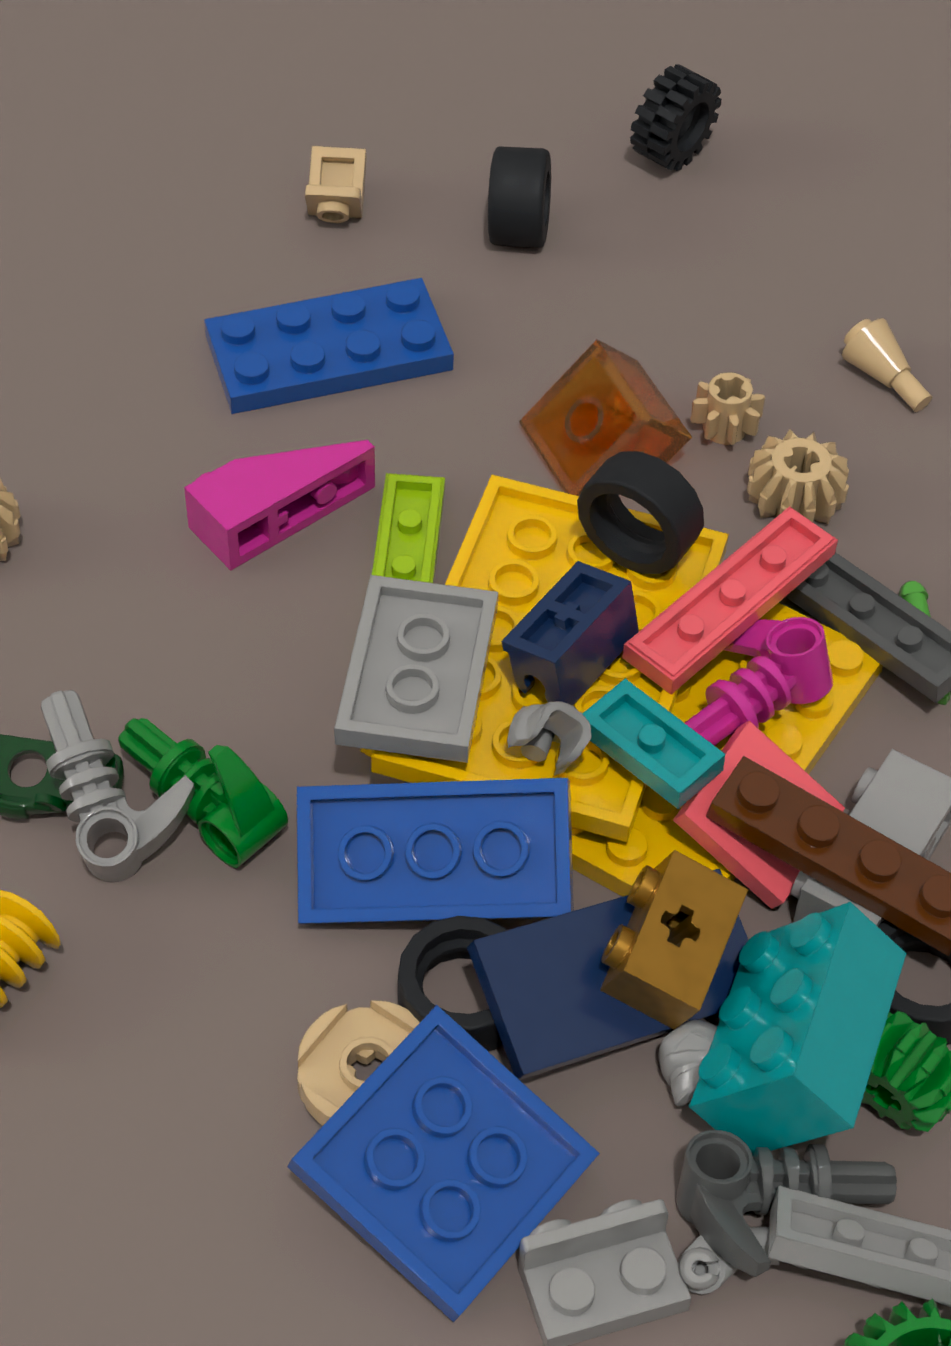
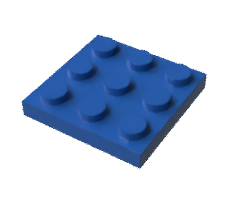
[287,1005,600,1322]

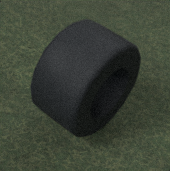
[488,146,551,248]

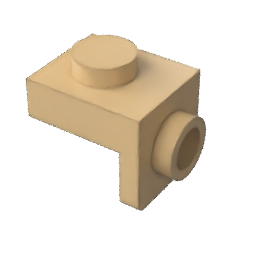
[305,146,367,223]

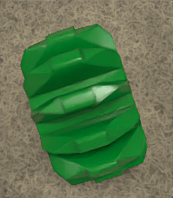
[861,1011,951,1132]

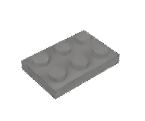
[334,575,498,763]

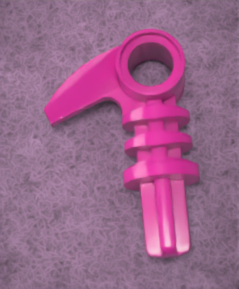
[685,617,833,746]

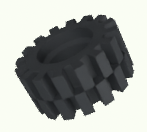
[630,64,722,171]

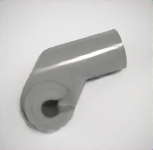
[678,1227,780,1294]

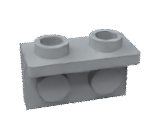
[518,1199,691,1346]

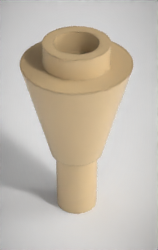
[842,318,932,412]

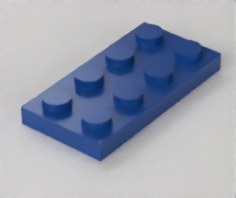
[204,278,454,414]
[297,778,574,924]

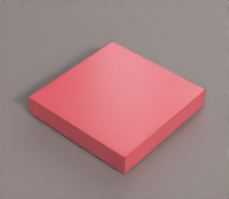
[673,721,845,909]

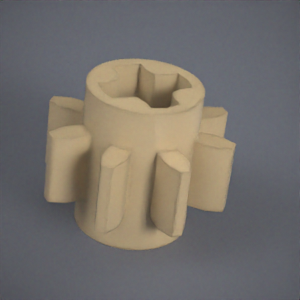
[690,373,765,445]

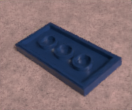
[467,868,748,1080]

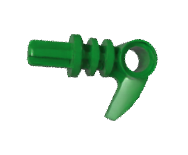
[118,718,288,868]

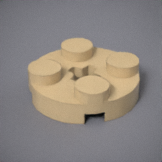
[297,1001,420,1126]

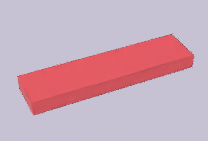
[622,506,838,694]

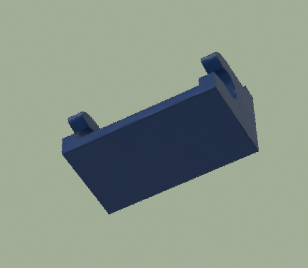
[501,561,639,705]

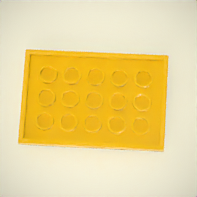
[371,474,729,842]

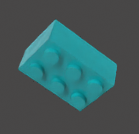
[689,902,907,1156]

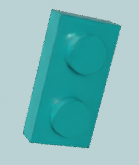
[582,678,726,809]

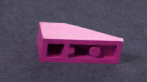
[184,440,375,571]

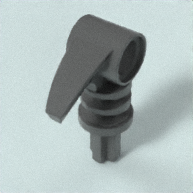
[676,1130,897,1277]

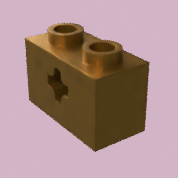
[600,850,748,1030]

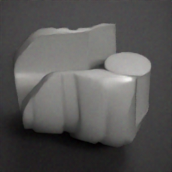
[507,701,592,775]
[658,1020,718,1106]

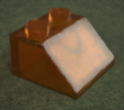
[519,339,692,496]

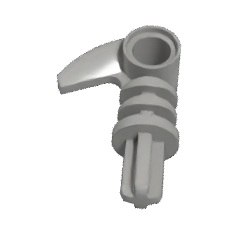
[41,690,195,882]

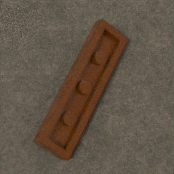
[707,756,951,956]

